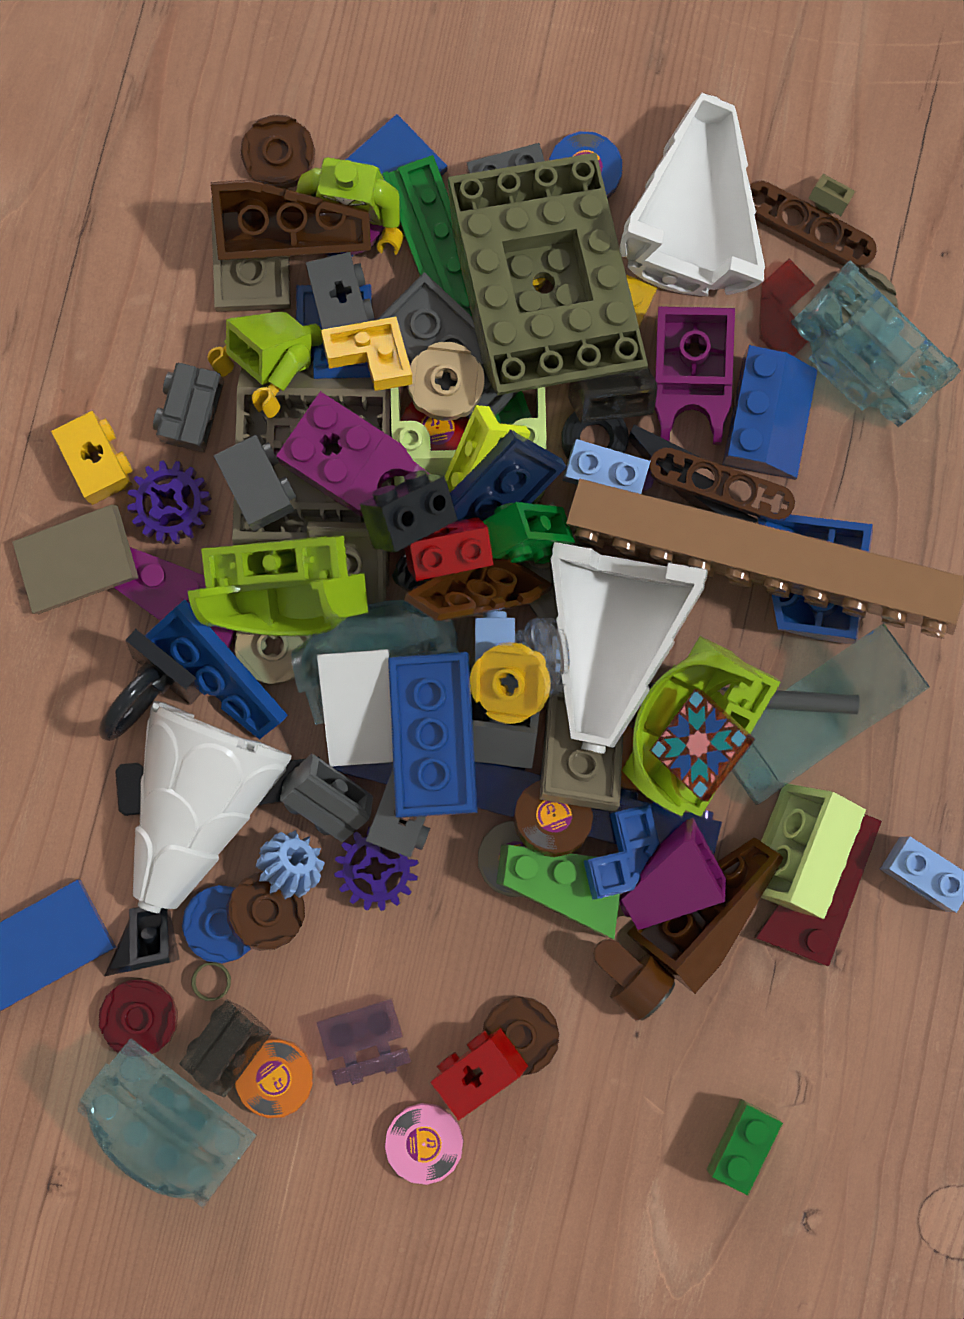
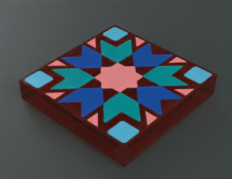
[650,688,755,802]

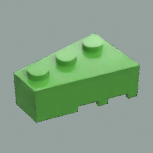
[496,845,620,939]

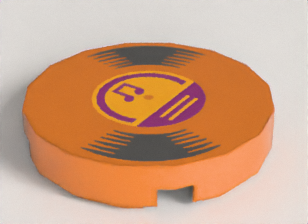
[235,1038,314,1118]

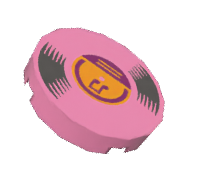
[385,1103,463,1185]

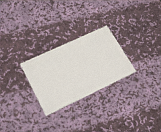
[317,650,393,767]

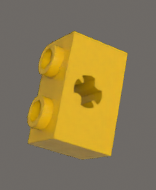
[51,411,133,505]

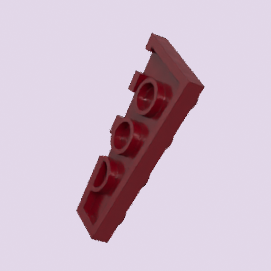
[754,814,882,966]

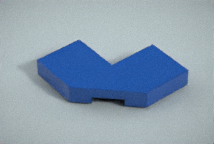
[583,804,659,900]

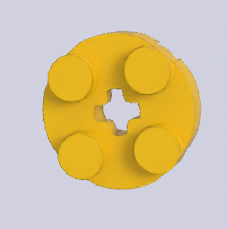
[470,642,550,724]

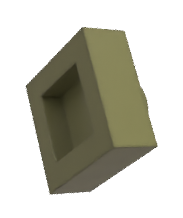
[808,174,856,216]

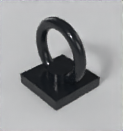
[99,629,201,741]

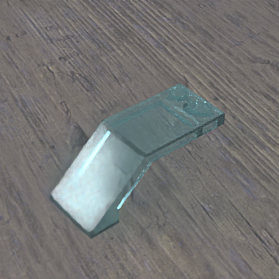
[730,623,930,805]

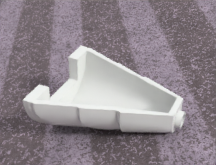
[620,93,765,296]
[551,542,708,754]
[133,701,292,913]

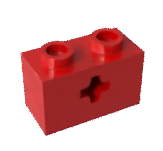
[405,517,494,581]
[431,1028,528,1121]

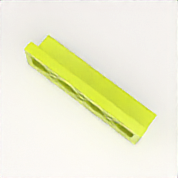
[445,405,531,493]

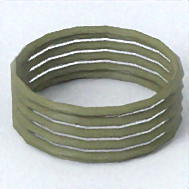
[191,962,231,1001]

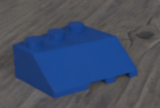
[757,512,873,645]

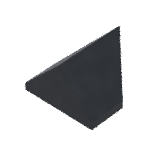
[104,907,180,976]

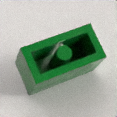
[706,1099,783,1196]

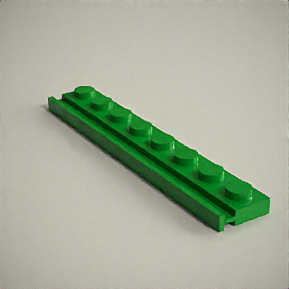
[382,155,532,442]

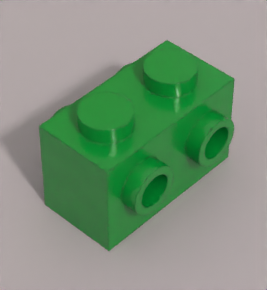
[483,502,575,564]

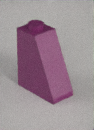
[619,818,726,930]

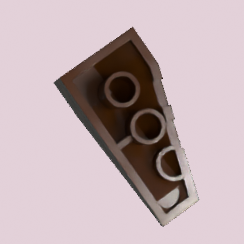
[211,180,371,260]
[404,556,553,621]
[627,837,784,994]

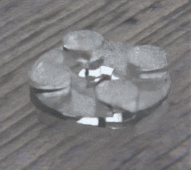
[515,617,570,696]

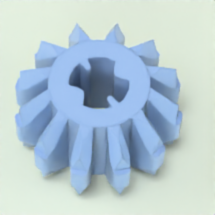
[255,830,325,899]

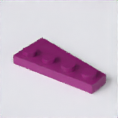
[114,547,236,648]

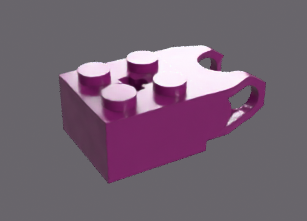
[654,306,735,445]
[276,391,430,517]

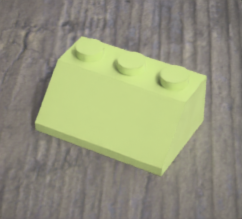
[761,783,866,919]

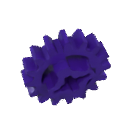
[127,460,212,544]
[334,827,419,911]

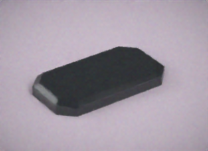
[115,763,144,816]

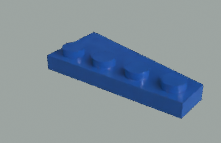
[145,599,288,740]

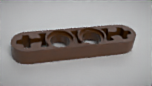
[750,180,877,270]
[649,447,795,523]

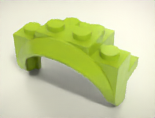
[188,536,368,636]
[622,636,781,817]

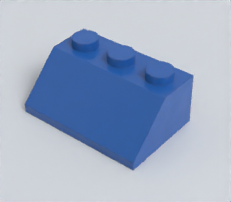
[722,345,818,480]

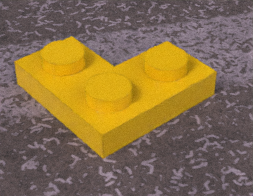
[321,317,413,391]

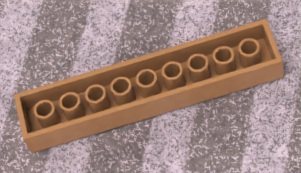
[566,479,964,639]

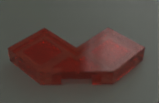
[759,258,815,356]

